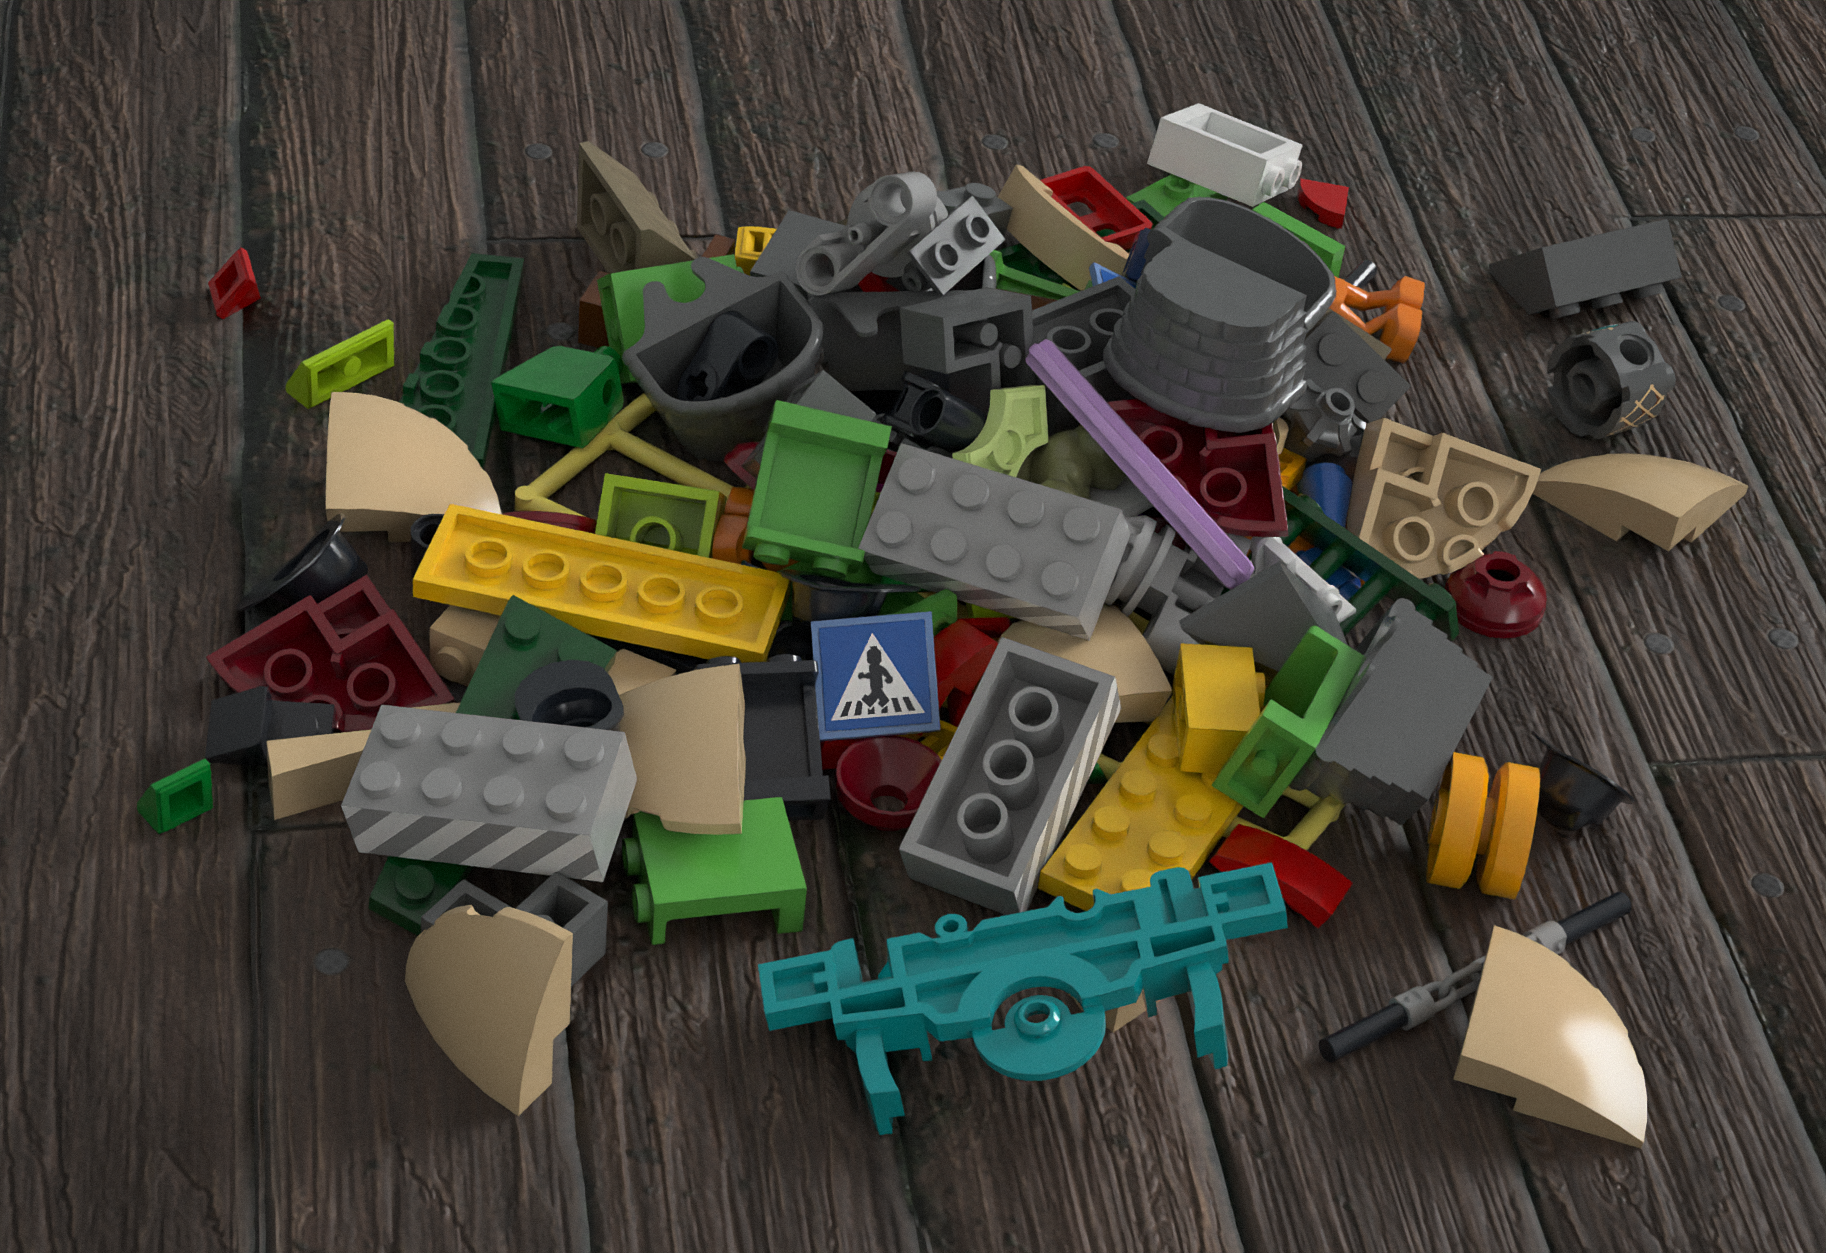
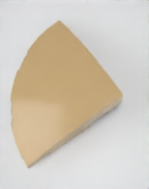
[326,392,502,542]
[1346,418,1541,580]
[1532,453,1748,551]
[997,603,1172,723]
[619,664,746,835]
[405,905,573,1116]
[1453,925,1647,1148]

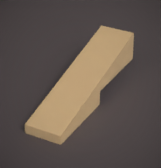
[267,702,461,820]

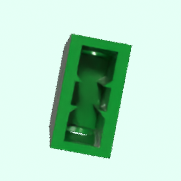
[491,346,624,448]

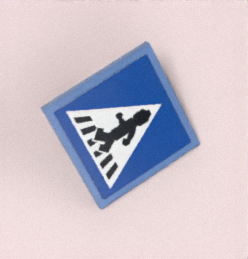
[811,611,941,742]

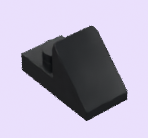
[205,686,336,767]

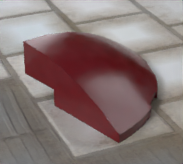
[1107,399,1288,537]
[206,575,456,733]

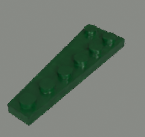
[399,253,524,470]
[368,595,617,936]

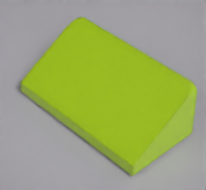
[285,319,394,409]

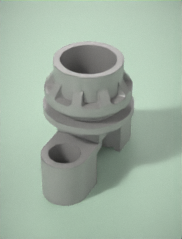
[795,171,948,295]
[1104,514,1251,676]

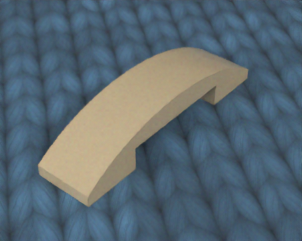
[998,164,1129,291]

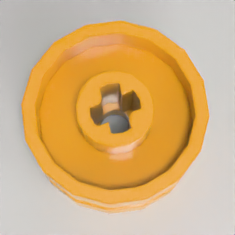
[1426,752,1540,900]

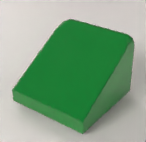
[137,759,213,834]

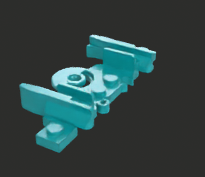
[758,863,1288,1135]

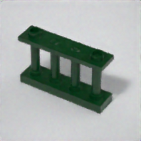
[1219,486,1459,641]

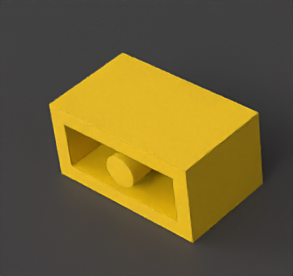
[1172,643,1265,773]

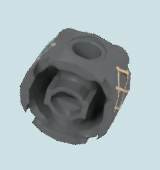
[1547,321,1676,439]

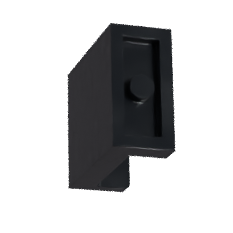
[695,654,831,821]

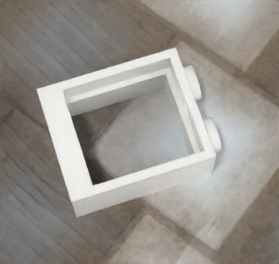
[1147,103,1302,207]

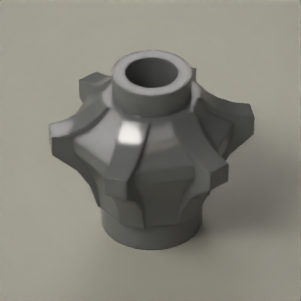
[1285,379,1366,462]

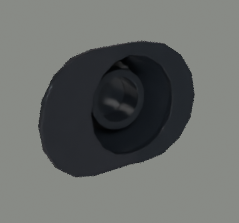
[236,513,368,612]
[779,569,921,639]
[515,660,624,731]
[1531,730,1635,831]

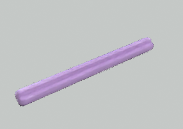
[1025,339,1254,589]

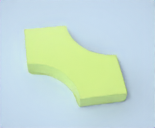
[952,385,1049,477]

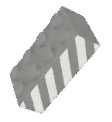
[858,443,1131,641]
[899,637,1121,915]
[341,705,637,882]

